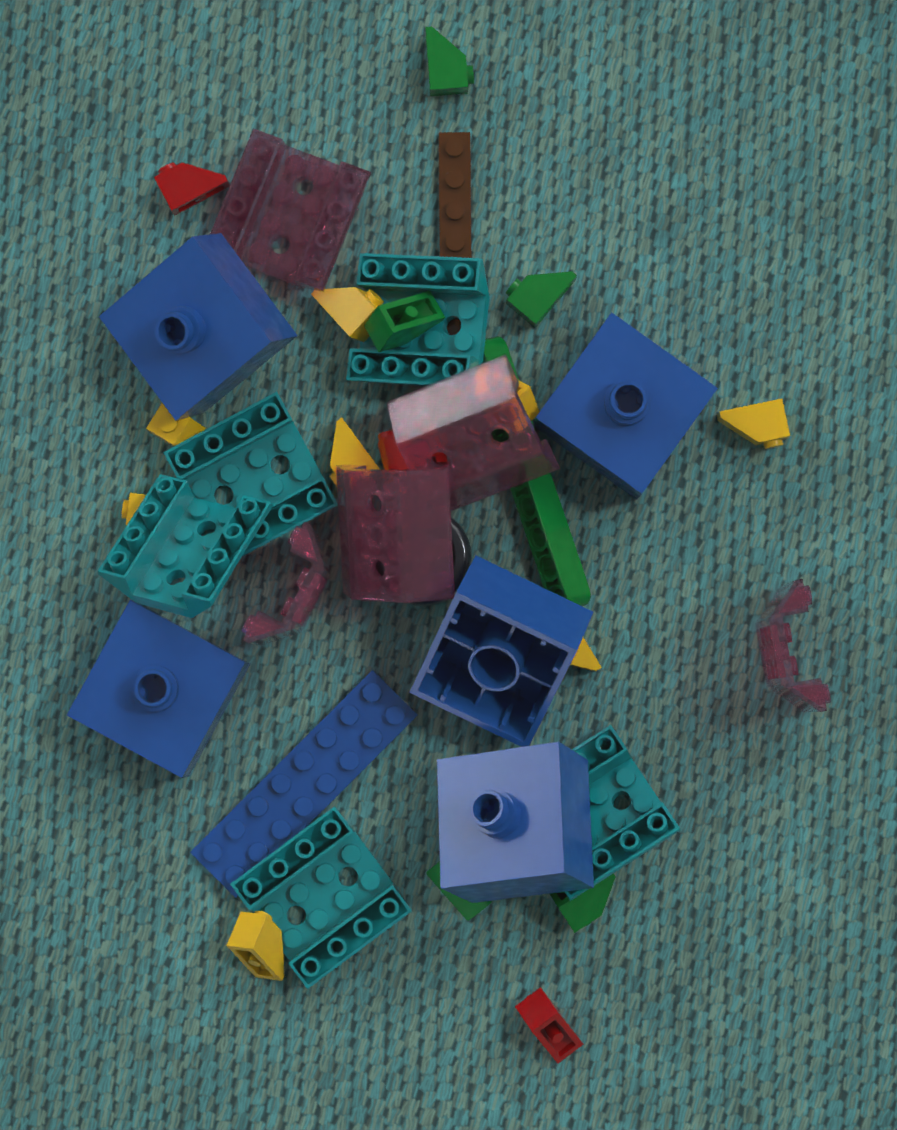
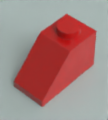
[154,162,230,216]
[515,987,584,1063]

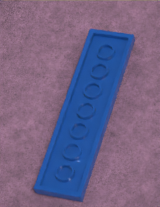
[190,670,418,898]

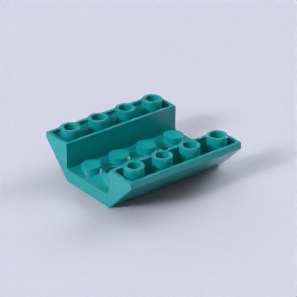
[346,253,490,388]
[163,391,338,557]
[98,474,273,618]
[565,725,681,901]
[230,806,412,989]

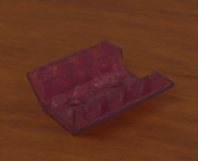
[210,128,371,292]
[387,354,559,513]
[336,465,455,603]
[241,522,331,647]
[755,579,831,712]

